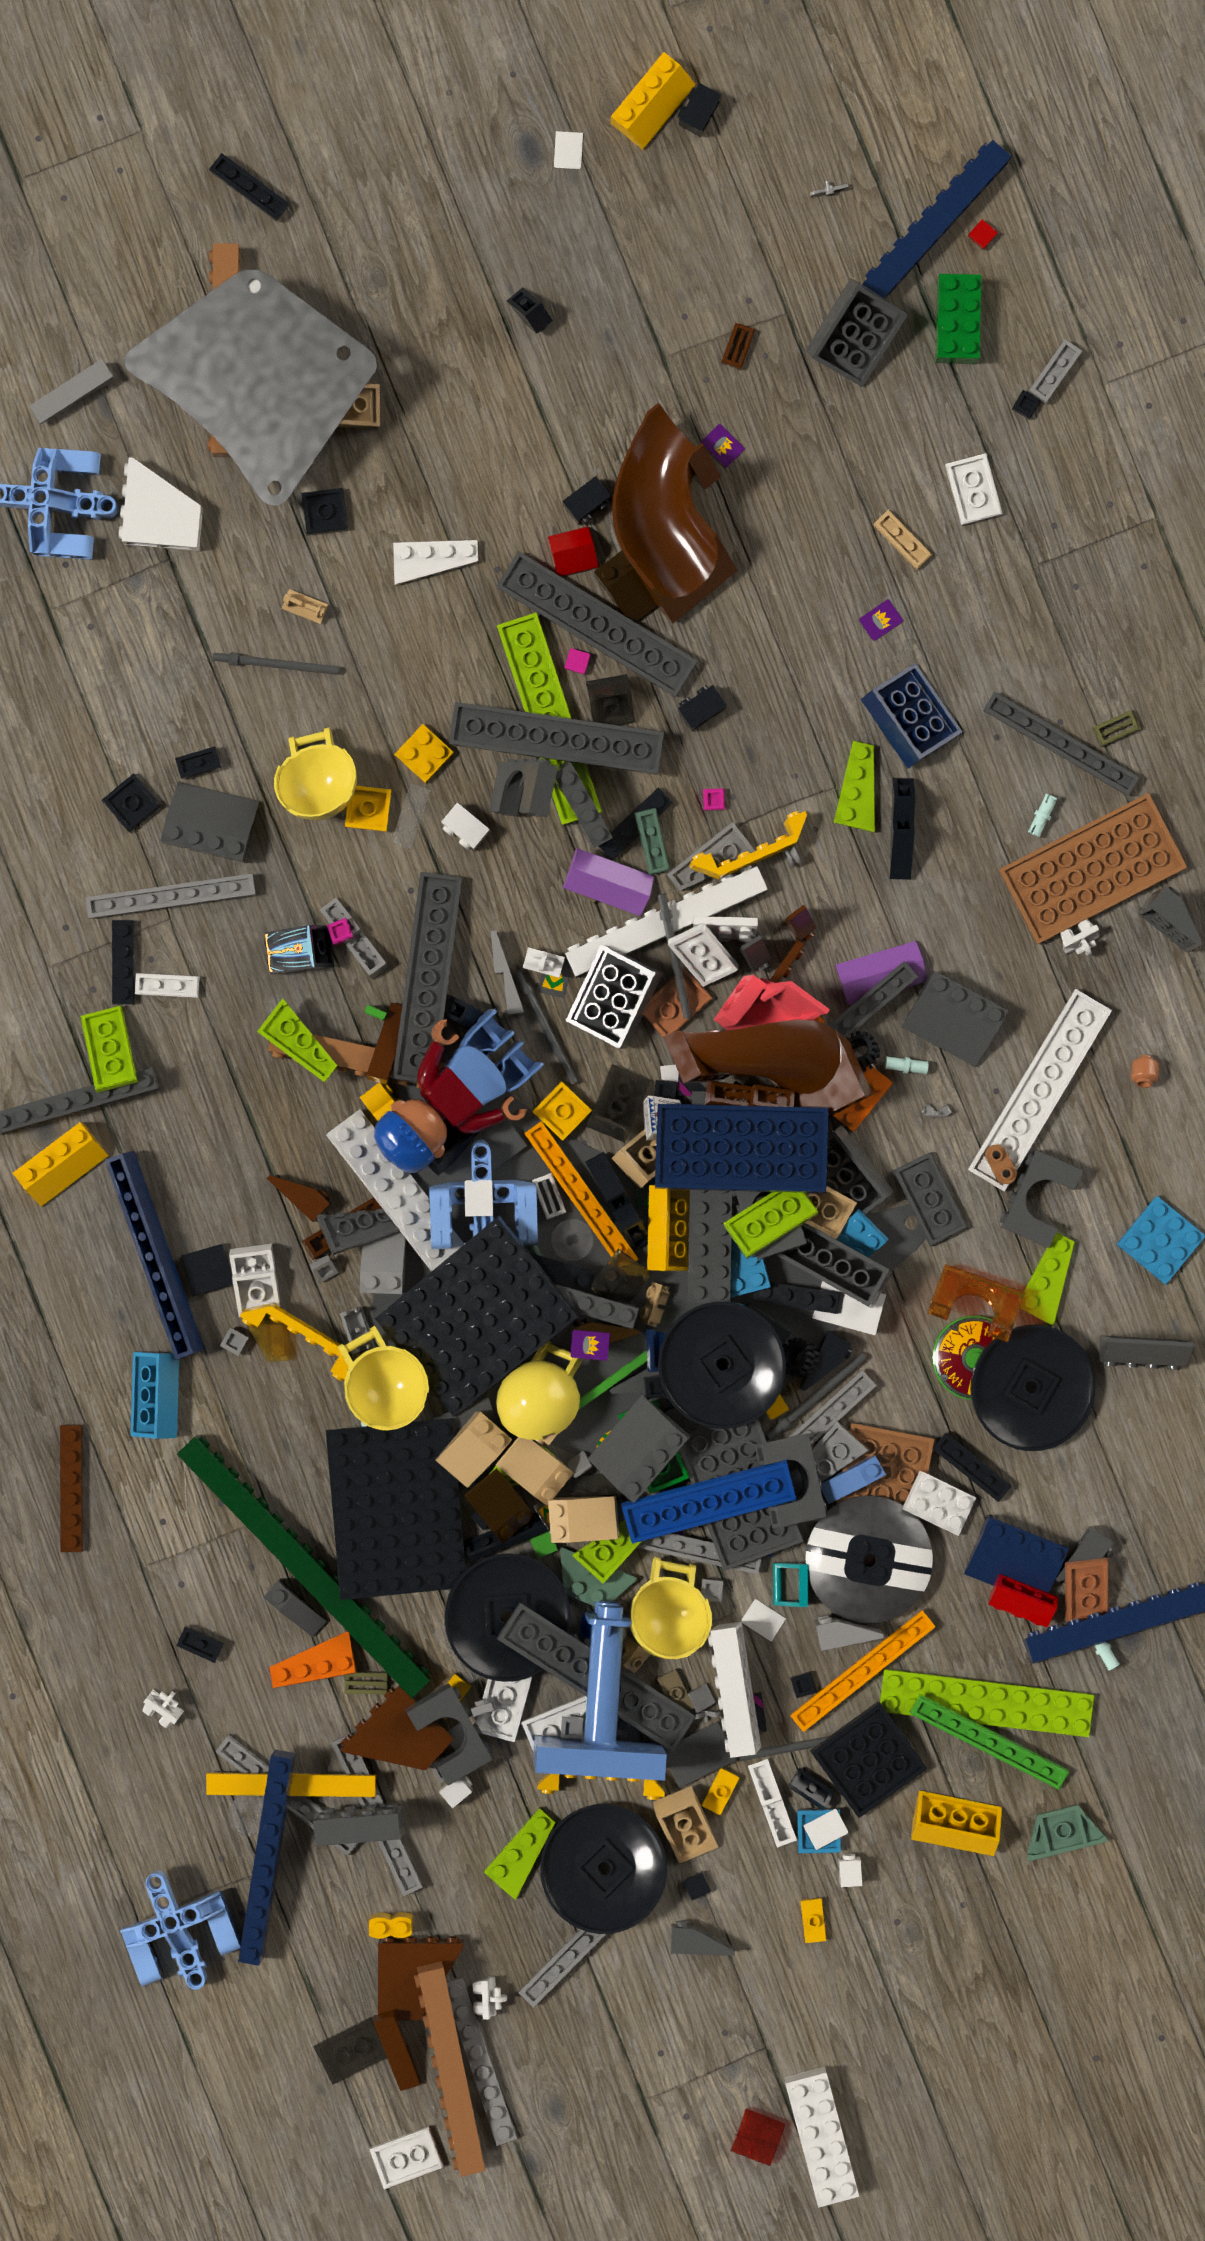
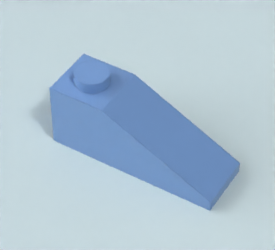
[821,1454,886,1504]

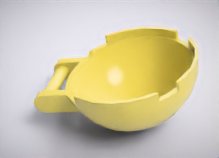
[274,727,357,821]
[337,1326,429,1430]
[496,1341,583,1440]
[629,1557,712,1659]

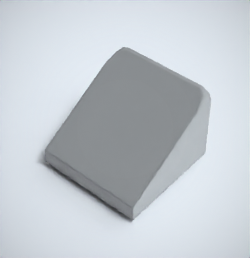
[568,1451,592,1478]
[687,1683,716,1713]

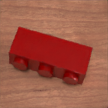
[988,1574,1058,1628]

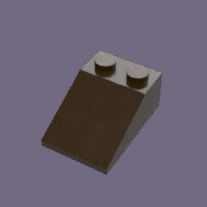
[594,550,657,623]
[571,1318,639,1343]
[464,1468,535,1543]

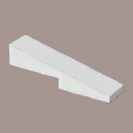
[748,1759,797,1848]

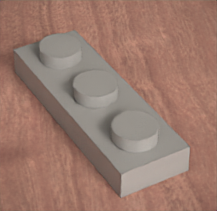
[1029,339,1082,404]

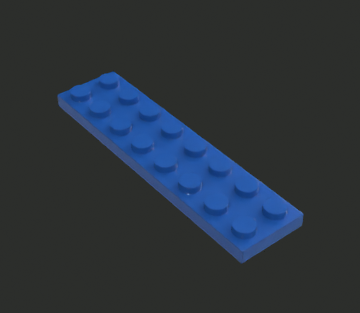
[621,1459,796,1544]

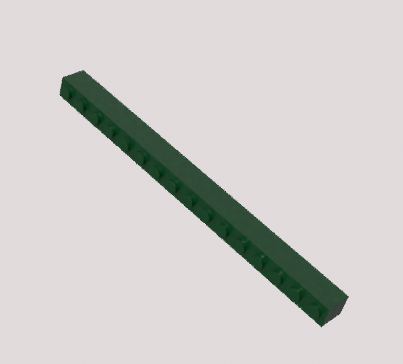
[177,1435,431,1698]

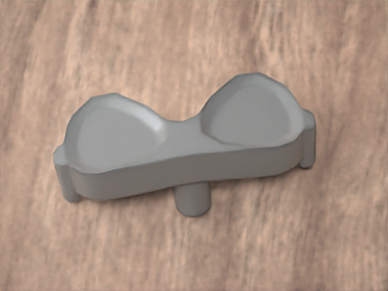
[922,1104,952,1117]
[693,1710,721,1722]

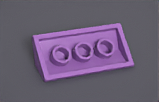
[563,848,654,916]
[835,941,927,1005]

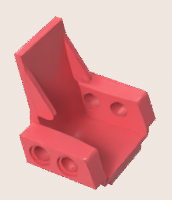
[714,975,830,1031]

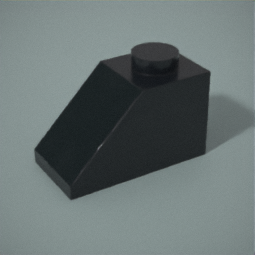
[507,287,553,334]
[444,994,484,1029]

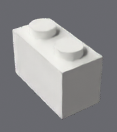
[441,803,490,850]

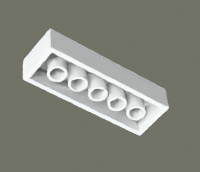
[708,1622,761,1758]
[784,2066,859,2208]

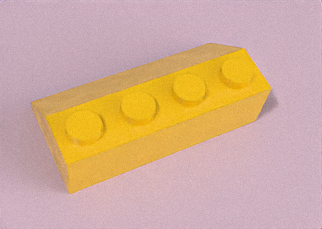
[611,52,696,150]
[13,1122,108,1207]
[647,1185,690,1271]
[911,1790,1002,1856]

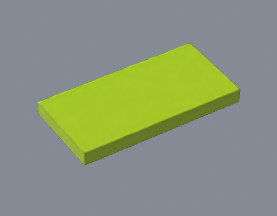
[80,1005,138,1093]
[723,1192,818,1259]

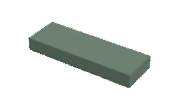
[634,808,670,875]

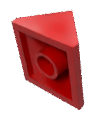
[548,527,598,577]

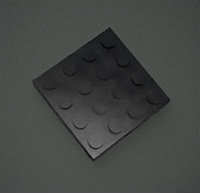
[810,1701,927,1818]

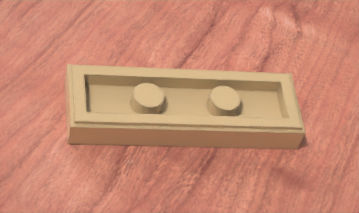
[873,510,932,570]

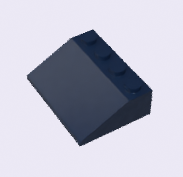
[860,663,962,769]
[964,1515,1068,1593]

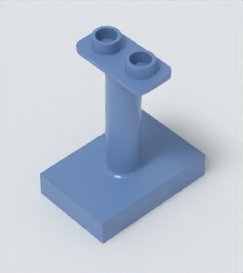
[533,1601,667,1781]

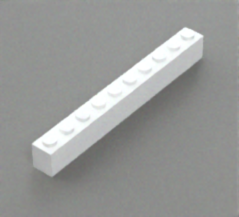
[565,865,768,978]

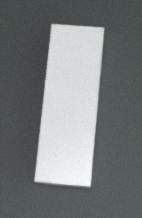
[135,973,200,998]

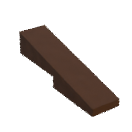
[367,1002,402,1085]
[705,1080,795,1107]
[302,1197,383,1260]
[373,2010,421,2091]

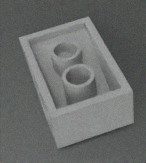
[360,1232,406,1294]
[814,1614,884,1651]

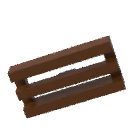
[721,322,755,370]

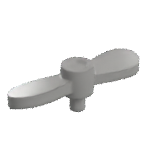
[810,181,849,197]

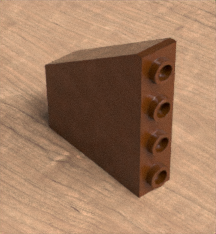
[340,1686,454,1770]
[378,1936,464,2020]

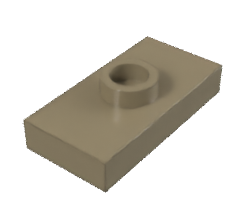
[657,1669,694,1711]

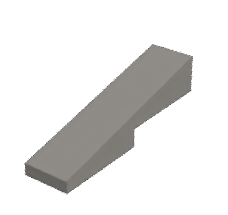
[29,359,113,425]
[320,898,389,980]
[491,931,525,1015]

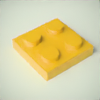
[394,724,454,784]
[345,786,392,832]
[532,1081,592,1141]

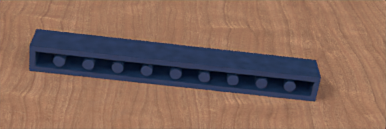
[859,140,1011,299]
[105,1151,204,1359]
[1023,1582,1205,1665]
[238,1749,296,1966]

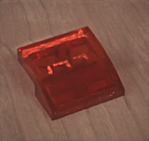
[730,2108,786,2166]

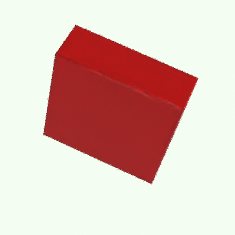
[968,219,998,250]

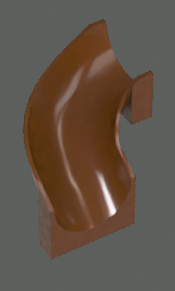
[612,402,738,624]
[663,1020,873,1118]

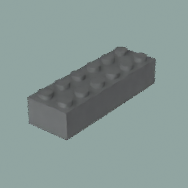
[777,1223,893,1308]

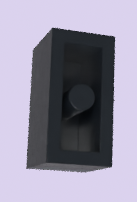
[677,83,721,137]
[562,476,611,525]
[678,685,727,732]

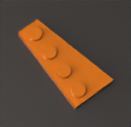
[270,1632,357,1689]

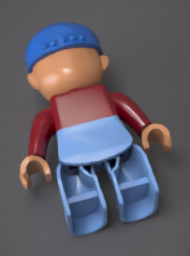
[374,1009,544,1173]

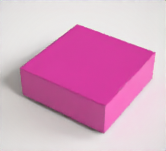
[564,648,590,675]
[703,788,725,811]
[326,918,354,946]

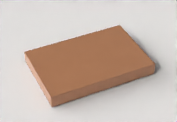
[643,967,712,1037]
[1065,1558,1108,1622]

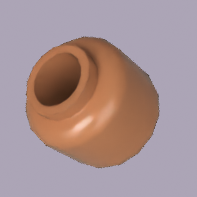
[1131,1055,1159,1088]

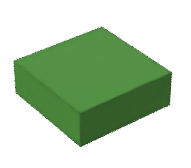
[364,1005,387,1021]
[530,1531,558,1558]

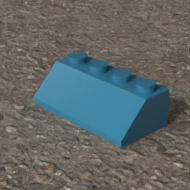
[131,1352,180,1439]

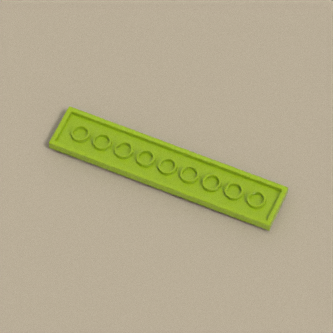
[497,612,602,826]
[880,1669,1094,1737]

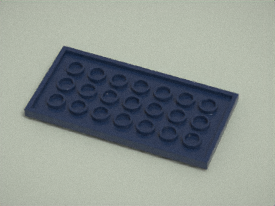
[655,1104,828,1193]

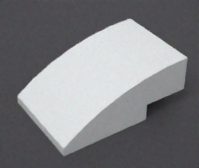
[229,1244,281,1317]
[812,1281,886,1335]

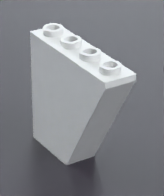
[119,457,203,551]

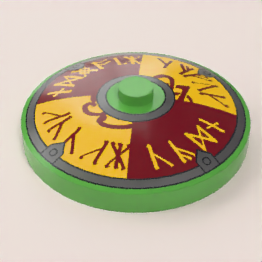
[932,1316,1007,1400]

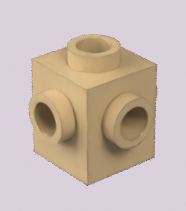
[621,1635,650,1674]

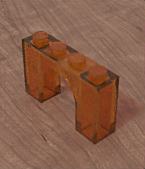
[928,1264,1025,1342]

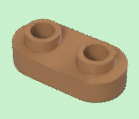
[985,1145,1017,1184]

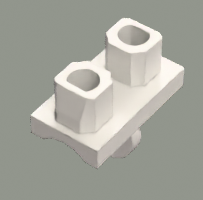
[1060,919,1100,956]
[523,947,565,978]
[142,1689,184,1728]
[472,1976,507,2020]

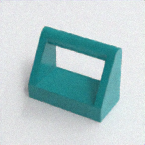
[773,1562,808,1607]

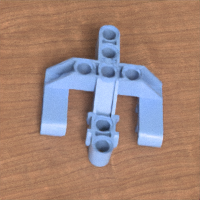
[0,447,119,559]
[429,1139,538,1249]
[120,1870,241,1990]

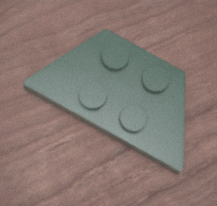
[560,1547,637,1606]
[1027,1804,1107,1861]

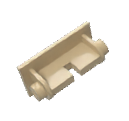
[281,589,328,624]
[639,1281,670,1327]

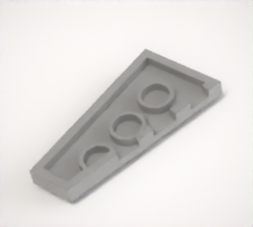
[666,822,755,891]
[790,1422,869,1497]

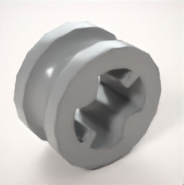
[784,846,801,867]

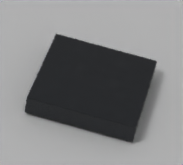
[301,488,349,536]
[102,773,161,833]
[181,1244,233,1296]

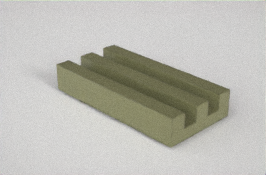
[1092,710,1140,747]
[344,1672,388,1695]

